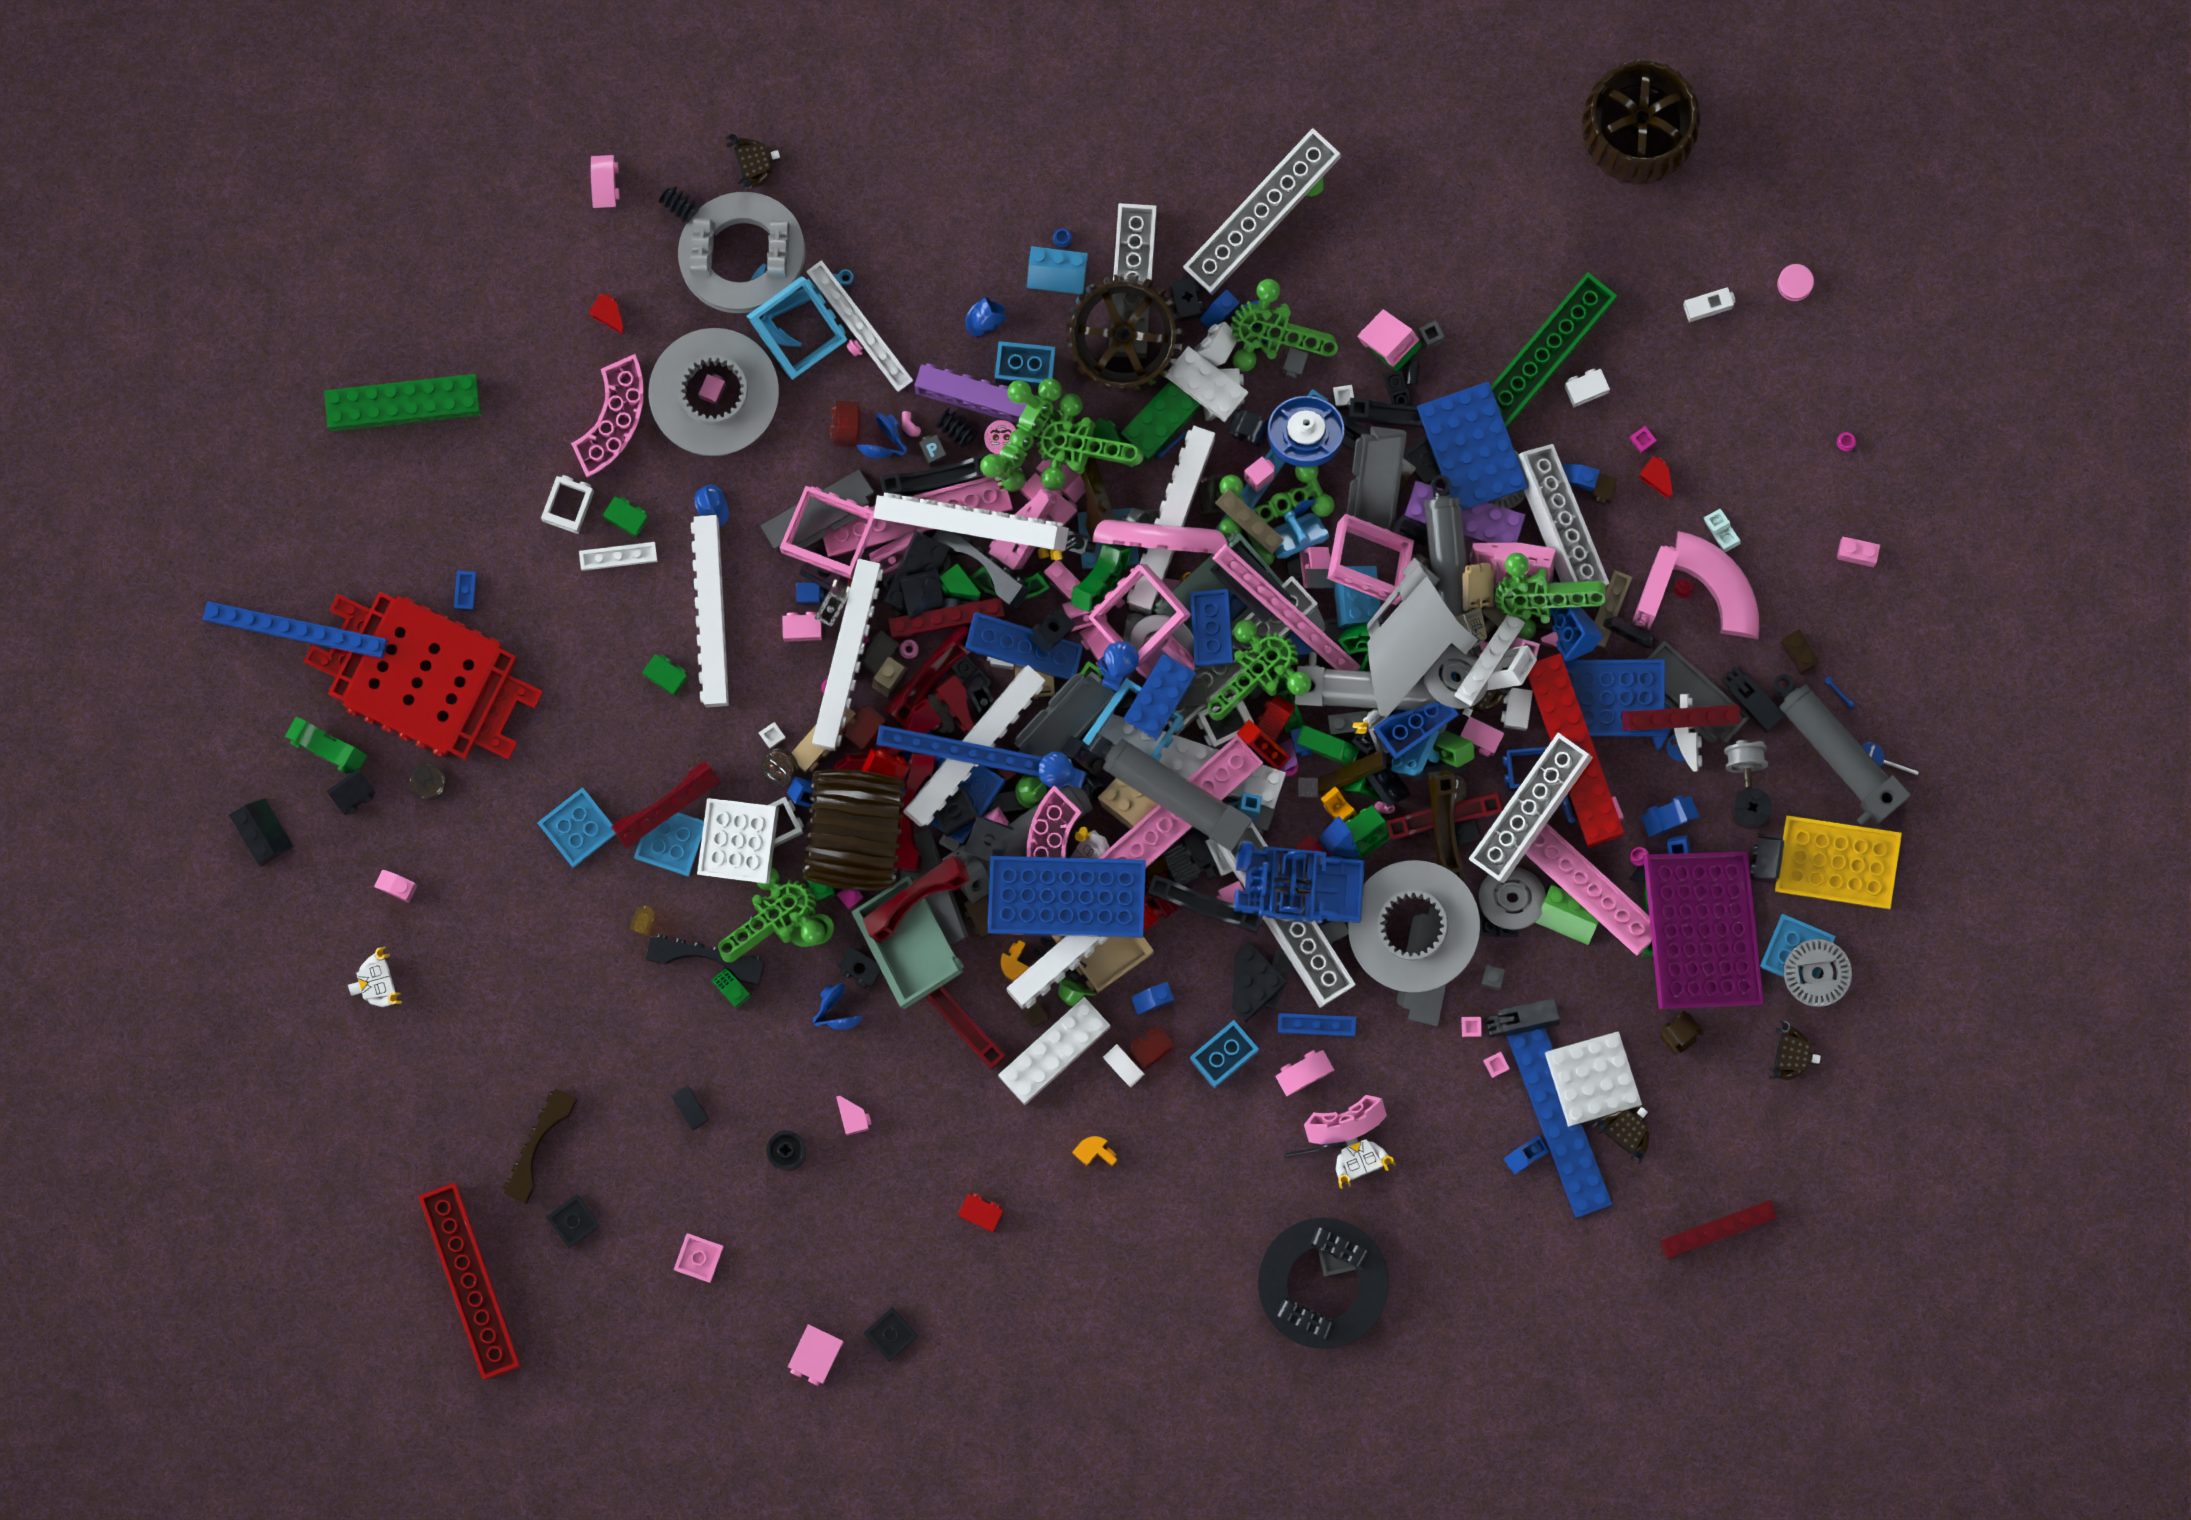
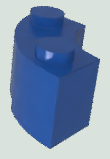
[1640,795,1700,838]

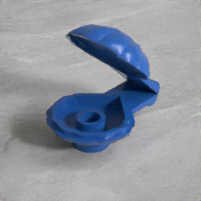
[857,413,907,459]
[1098,641,1139,691]
[1038,752,1087,789]
[812,983,863,1030]

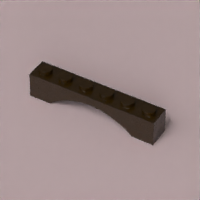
[1059,429,1115,542]
[1428,770,1464,882]
[503,1088,578,1204]

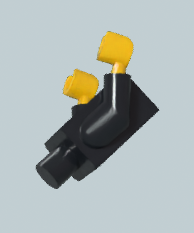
[1038,531,1095,561]

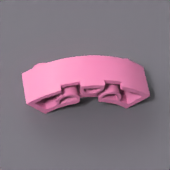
[1304,1095,1387,1145]

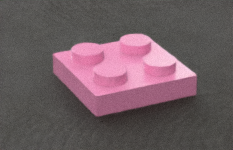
[674,1233,724,1283]

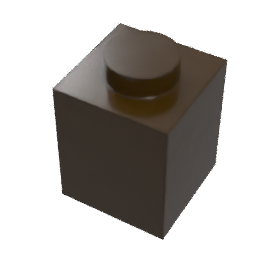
[1592,473,1617,505]

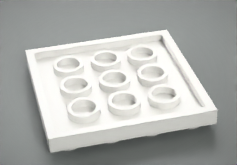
[697,798,779,884]
[1545,1031,1642,1127]

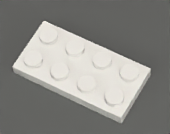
[1165,346,1248,422]

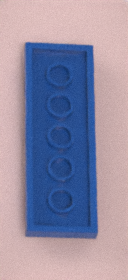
[965,612,1083,681]

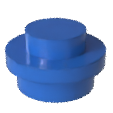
[1053,228,1072,248]

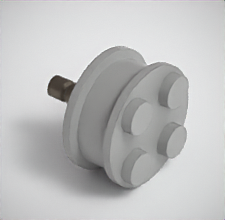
[1724,740,1768,789]

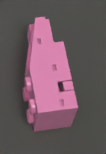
[988,488,1058,570]
[1470,543,1556,596]

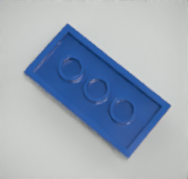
[1190,589,1234,668]

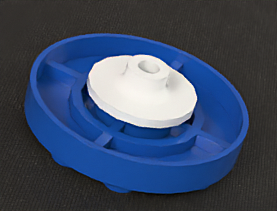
[1268,396,1344,467]

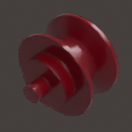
[1673,578,1694,599]

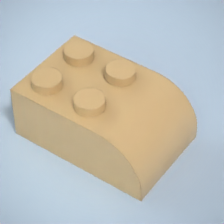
[1098,778,1158,829]

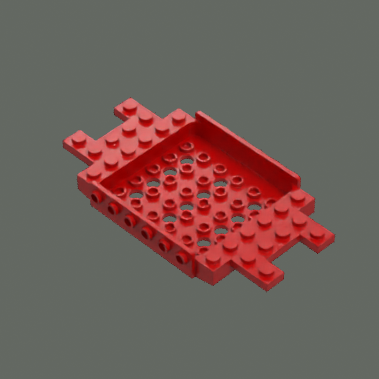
[303,592,543,761]

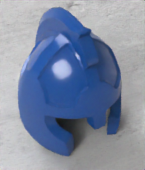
[965,296,1007,338]

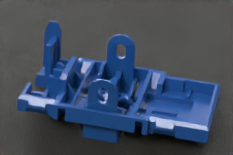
[1234,842,1365,923]

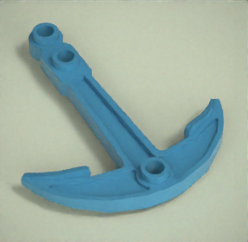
[749,263,853,347]

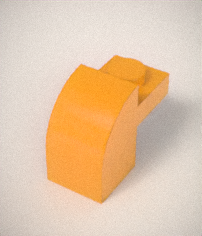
[1321,787,1358,823]
[1001,940,1030,982]
[1072,1136,1117,1167]

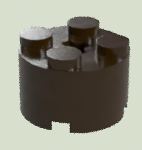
[1660,1011,1705,1056]

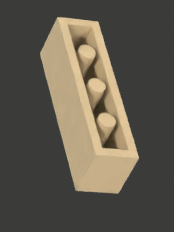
[789,709,857,774]

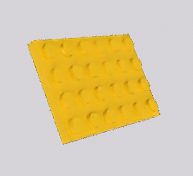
[1775,816,1902,909]

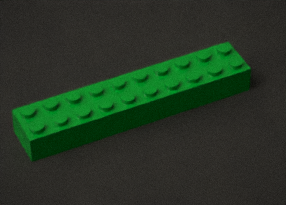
[1491,272,1617,429]

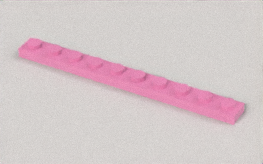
[1212,544,1361,671]

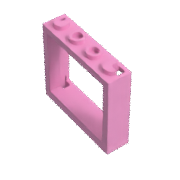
[780,486,877,579]
[1327,514,1414,605]
[1631,546,1679,630]
[1088,564,1191,667]

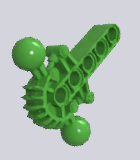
[1231,279,1338,372]
[1036,393,1143,491]
[1495,553,1607,640]
[1208,620,1311,721]
[718,867,825,962]

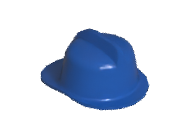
[694,484,729,527]

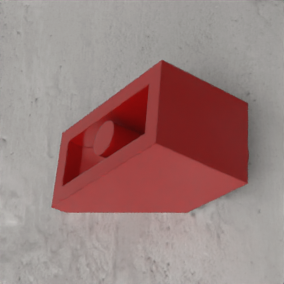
[589,293,625,335]
[1638,456,1673,500]

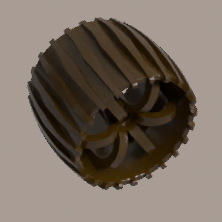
[1582,59,1700,185]
[1065,274,1184,392]
[803,769,905,890]

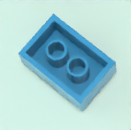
[995,341,1056,388]
[1334,566,1382,628]
[1189,1020,1259,1089]

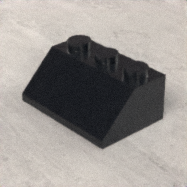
[229,798,294,867]

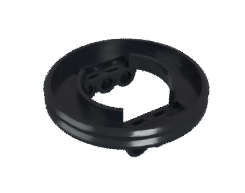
[1258,1218,1389,1349]

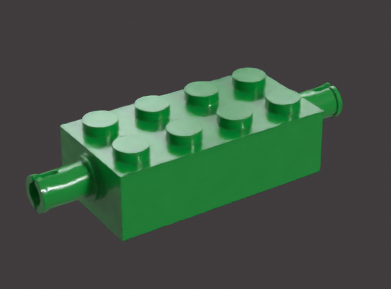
[1121,381,1200,466]

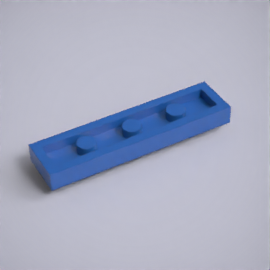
[1278,1013,1356,1037]

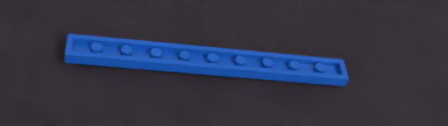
[202,601,388,659]
[876,725,1044,777]

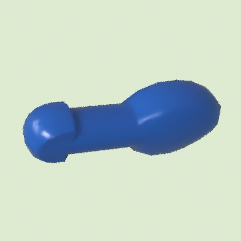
[1561,795,1575,824]

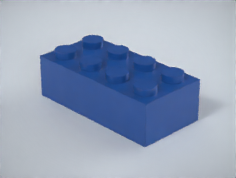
[1123,654,1196,742]

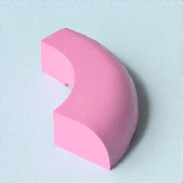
[571,354,644,478]
[1093,520,1228,554]
[1673,531,1760,639]
[1027,786,1083,858]

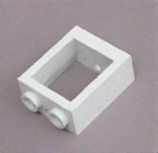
[541,475,594,534]
[1487,645,1537,690]
[1196,695,1254,749]
[767,797,804,848]

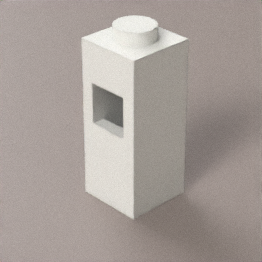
[1683,287,1735,322]

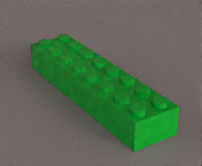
[324,374,481,432]

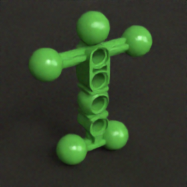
[980,378,1074,492]
[1218,466,1335,566]

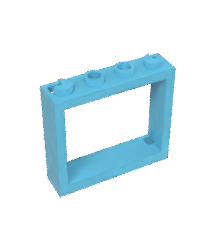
[747,276,847,380]
[1083,678,1184,761]

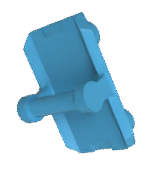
[1272,511,1329,559]
[1391,730,1440,776]

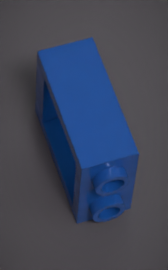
[1502,747,1547,791]

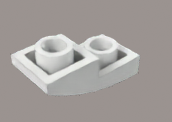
[1103,1044,1145,1087]

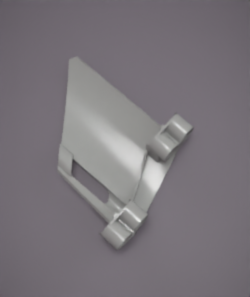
[1367,558,1478,717]

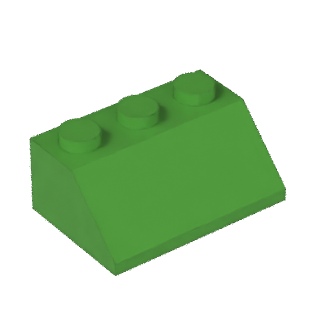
[1535,885,1599,945]

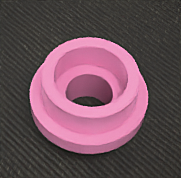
[846,339,863,357]
[899,640,919,659]

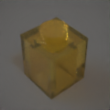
[629,905,657,937]

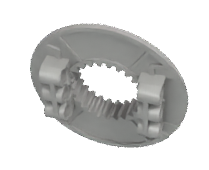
[649,328,779,456]
[1348,860,1480,993]

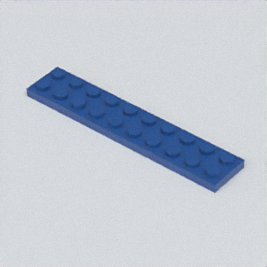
[1507,1028,1612,1218]

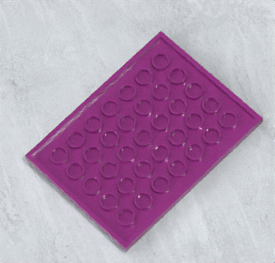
[1643,852,1764,1010]

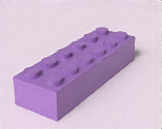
[914,364,1027,424]
[1405,481,1525,543]

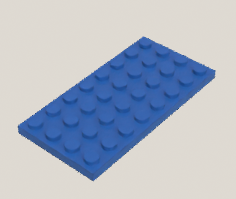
[987,856,1146,938]

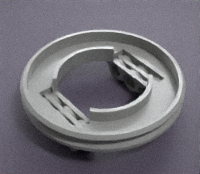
[678,192,805,313]

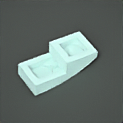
[1704,509,1741,552]

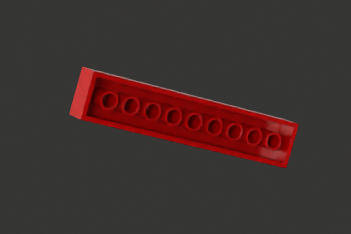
[1528,653,1625,848]
[418,1183,522,1380]

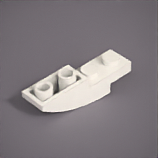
[1674,694,1702,771]

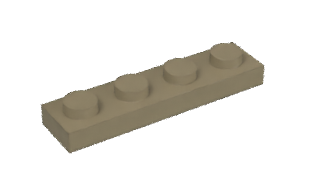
[1215,489,1284,554]
[1594,570,1632,648]

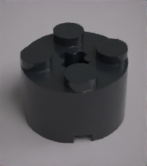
[1228,409,1269,448]
[1732,788,1772,829]
[766,1130,806,1171]

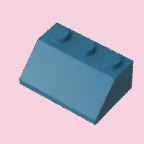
[1027,246,1088,295]

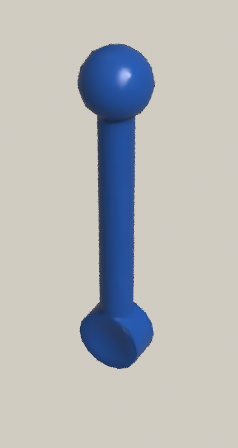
[1156,430,1187,459]
[1825,677,1854,708]

